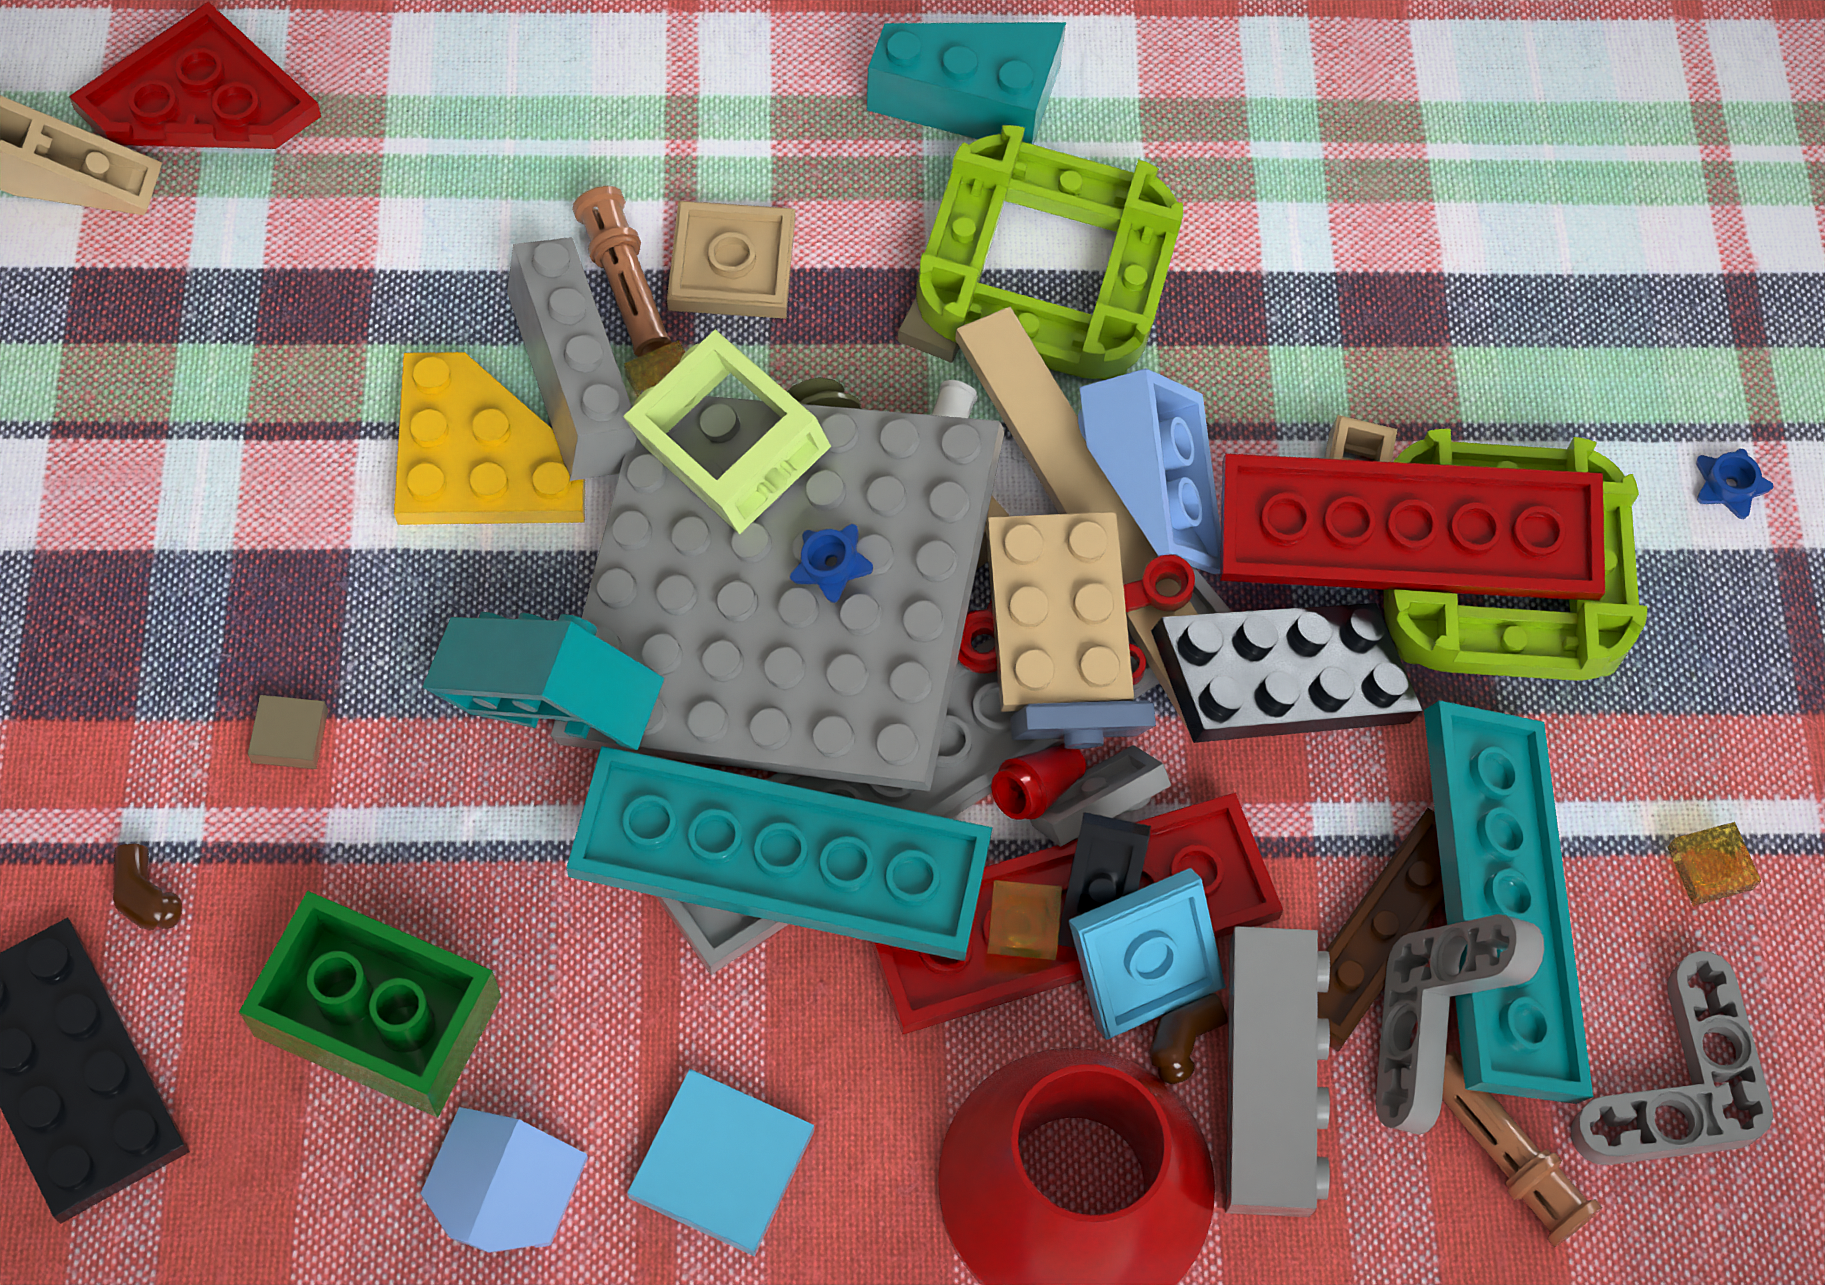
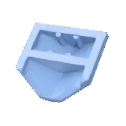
[420,1107,588,1253]

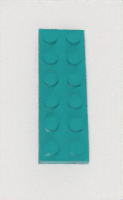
[1424,700,1593,1104]
[566,746,993,961]

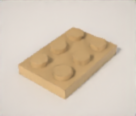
[985,512,1134,712]

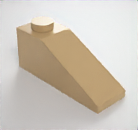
[0,95,163,215]

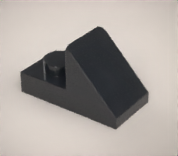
[1056,812,1151,948]

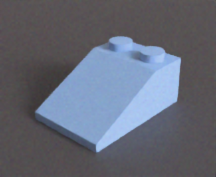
[1078,368,1221,574]

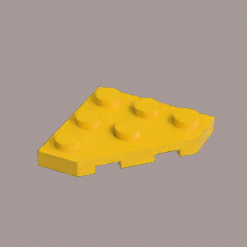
[394,352,586,525]

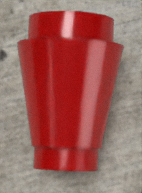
[991,743,1086,820]

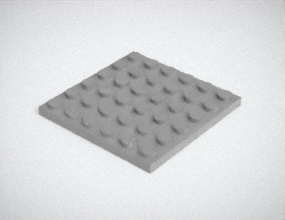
[551,391,1005,791]

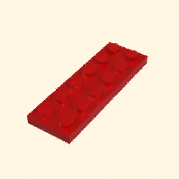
[1220,453,1605,601]
[871,792,1283,1035]

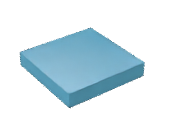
[1069,868,1226,1040]
[627,1069,814,1257]

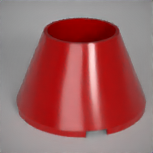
[938,1048,1215,1285]

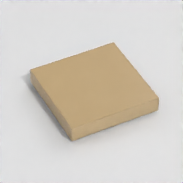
[667,201,795,319]

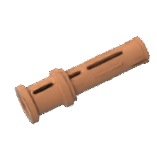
[572,186,672,359]
[1442,1050,1603,1248]

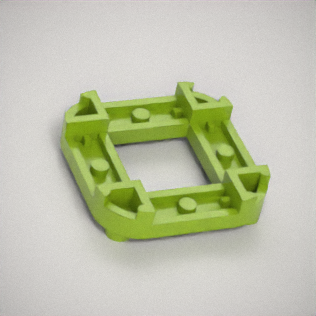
[916,125,1183,380]
[1383,429,1647,681]

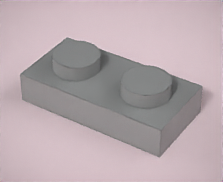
[1030,745,1171,847]

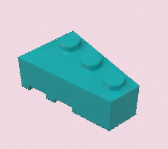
[867,22,1066,145]
[422,612,665,750]

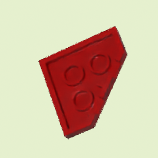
[69,1,322,149]

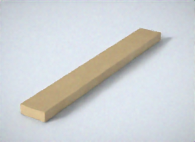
[955,307,1198,731]

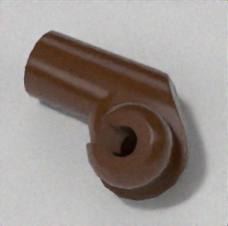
[113,844,182,931]
[1149,993,1228,1084]

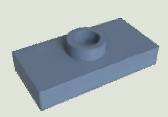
[1010,700,1156,749]

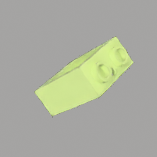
[623,329,831,534]

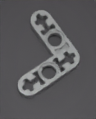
[1376,914,1544,1135]
[1571,951,1773,1165]

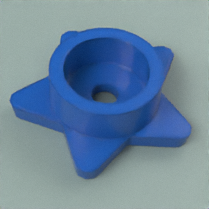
[1696,448,1773,519]
[790,524,873,603]

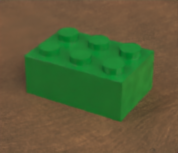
[239,890,502,1118]

